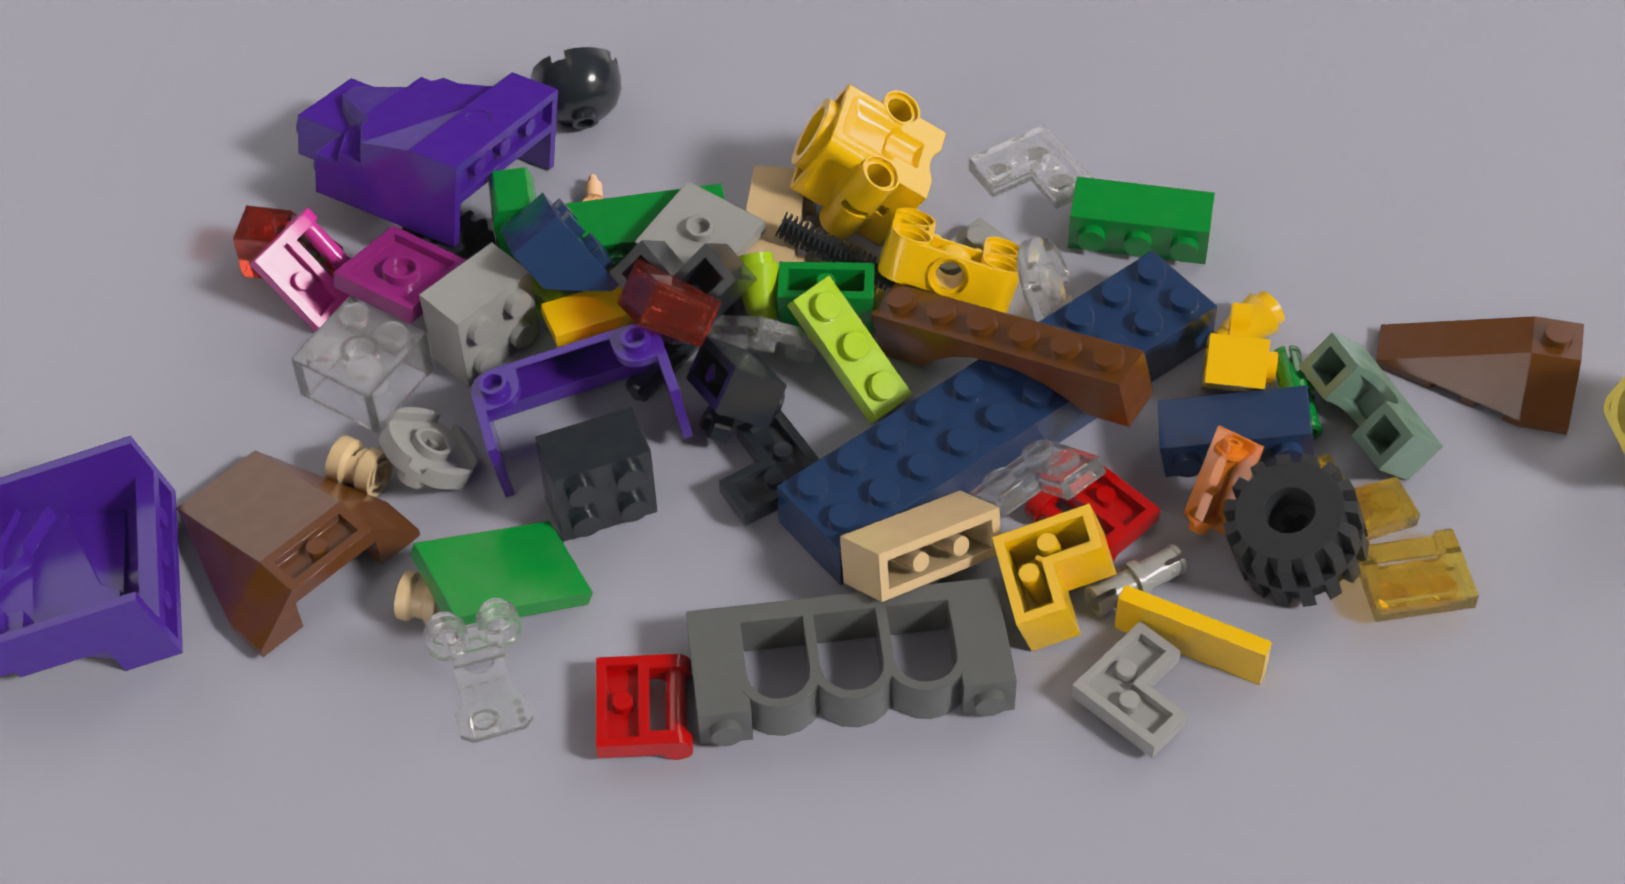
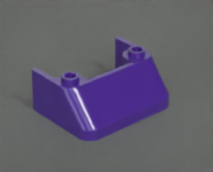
[471,323,693,497]

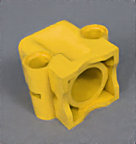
[790,84,946,246]

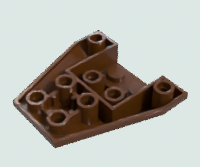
[177,450,420,657]

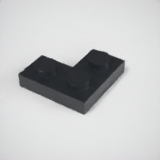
[719,410,819,526]

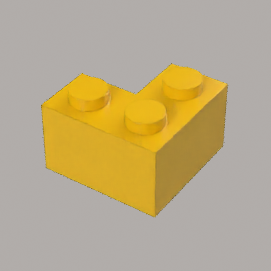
[992,503,1117,651]

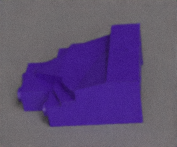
[296,72,558,247]
[0,435,183,678]

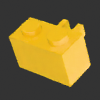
[1201,302,1278,392]

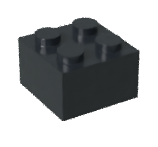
[535,407,658,542]

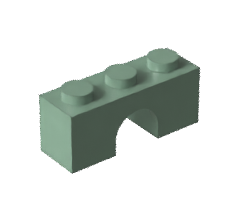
[1298,332,1443,480]

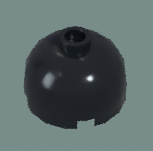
[531,47,622,129]

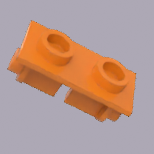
[1183,425,1264,535]

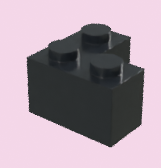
[609,240,758,345]

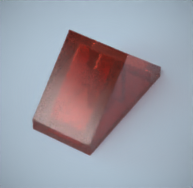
[617,259,721,346]

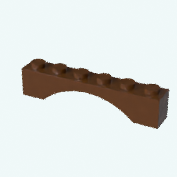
[870,283,1153,427]

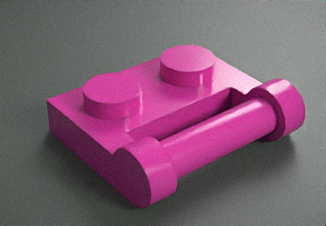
[250,207,354,332]

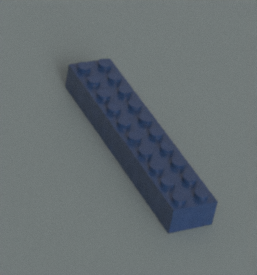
[777,251,1218,586]

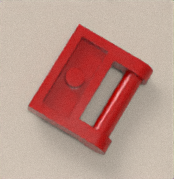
[1024,452,1160,562]
[596,654,693,760]

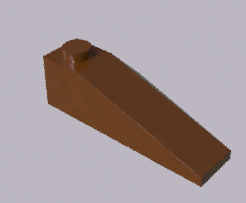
[1376,316,1584,435]

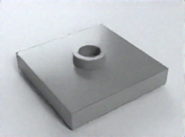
[635,181,766,264]

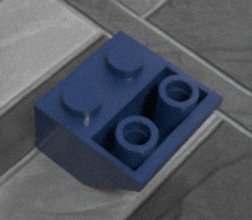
[500,192,619,292]

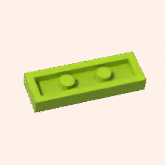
[787,276,912,424]

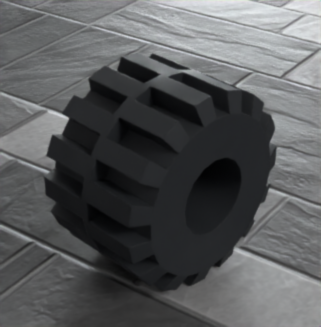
[1223,453,1369,607]

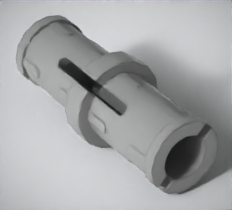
[1084,544,1188,617]

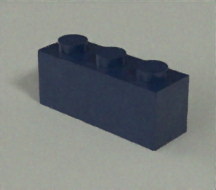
[1157,385,1315,477]

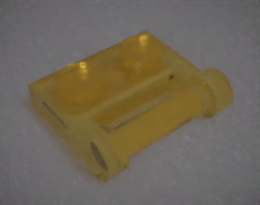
[1357,528,1479,622]

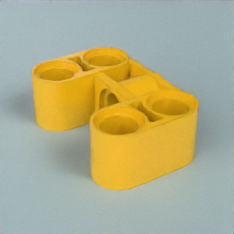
[878,207,1025,313]

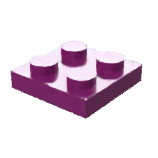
[334,226,467,324]

